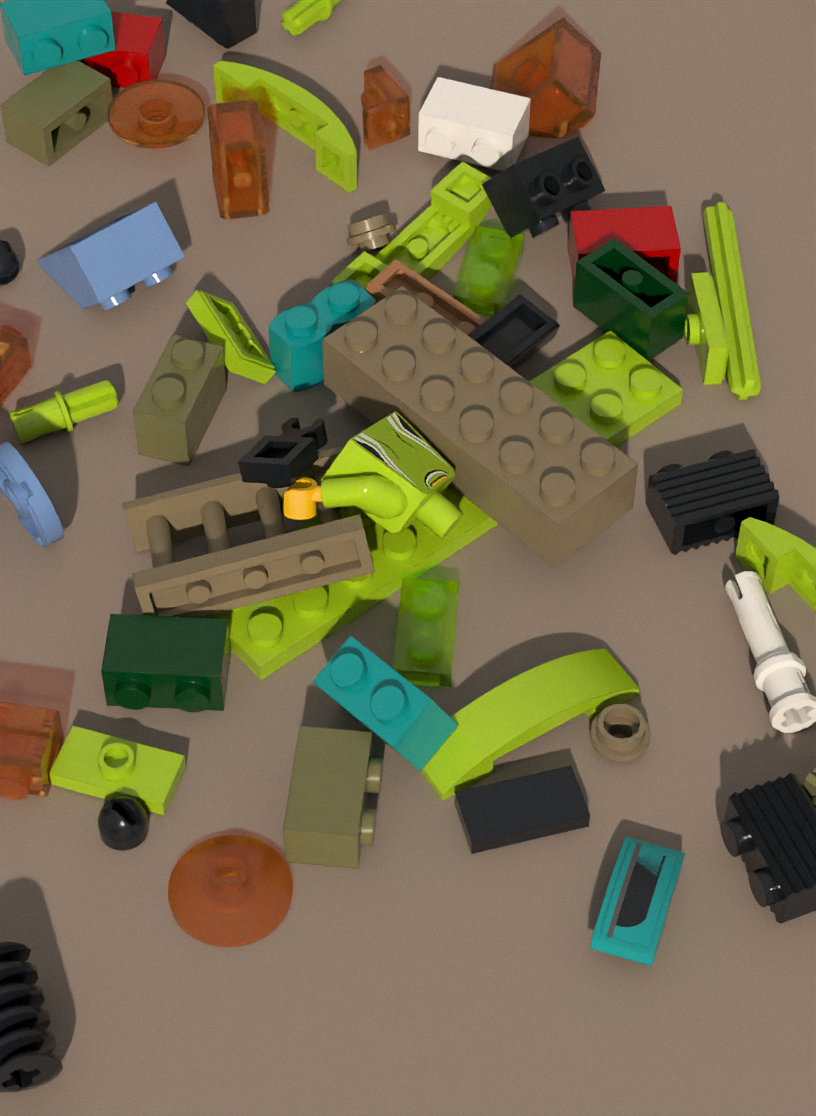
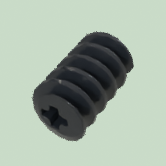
[0,942,63,1092]

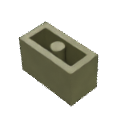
[0,61,115,167]
[133,334,226,466]
[283,726,383,869]

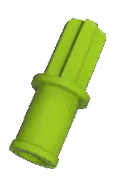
[281,0,343,36]
[9,380,119,445]

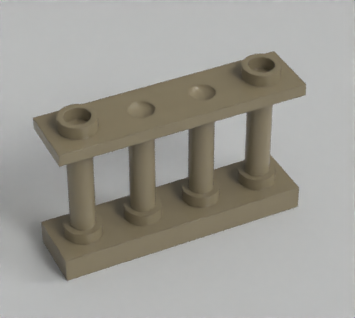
[122,446,375,618]

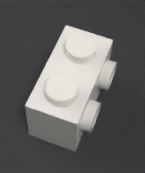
[418,77,531,171]

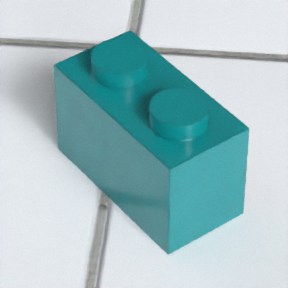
[0,0,115,76]
[312,635,458,771]

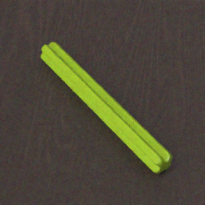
[703,202,761,401]

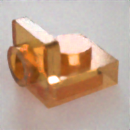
[361,65,410,150]

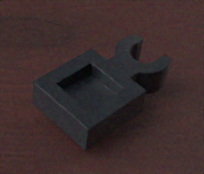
[238,418,328,488]

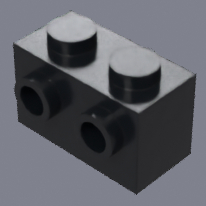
[482,137,606,239]

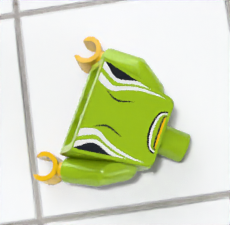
[283,411,464,540]

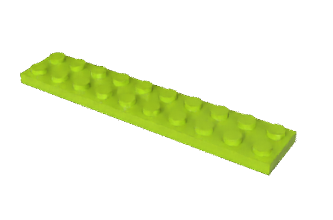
[201,330,683,681]

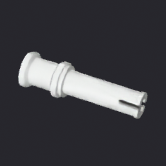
[725,571,816,733]

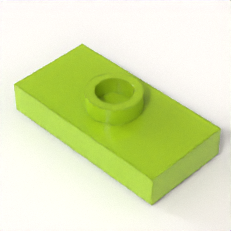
[684,272,730,385]
[186,290,276,384]
[49,725,186,816]

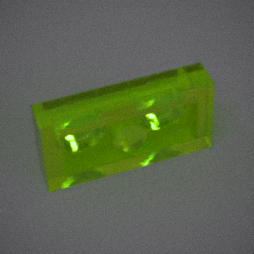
[453,226,525,317]
[393,577,460,688]

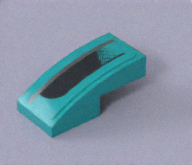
[590,836,685,966]

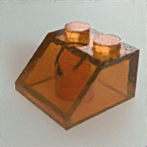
[490,17,601,139]

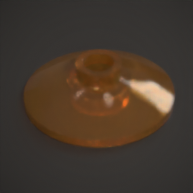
[108,80,205,149]
[168,835,293,947]

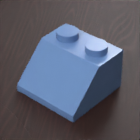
[37,201,185,311]

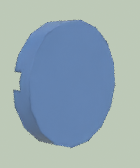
[0,441,64,547]

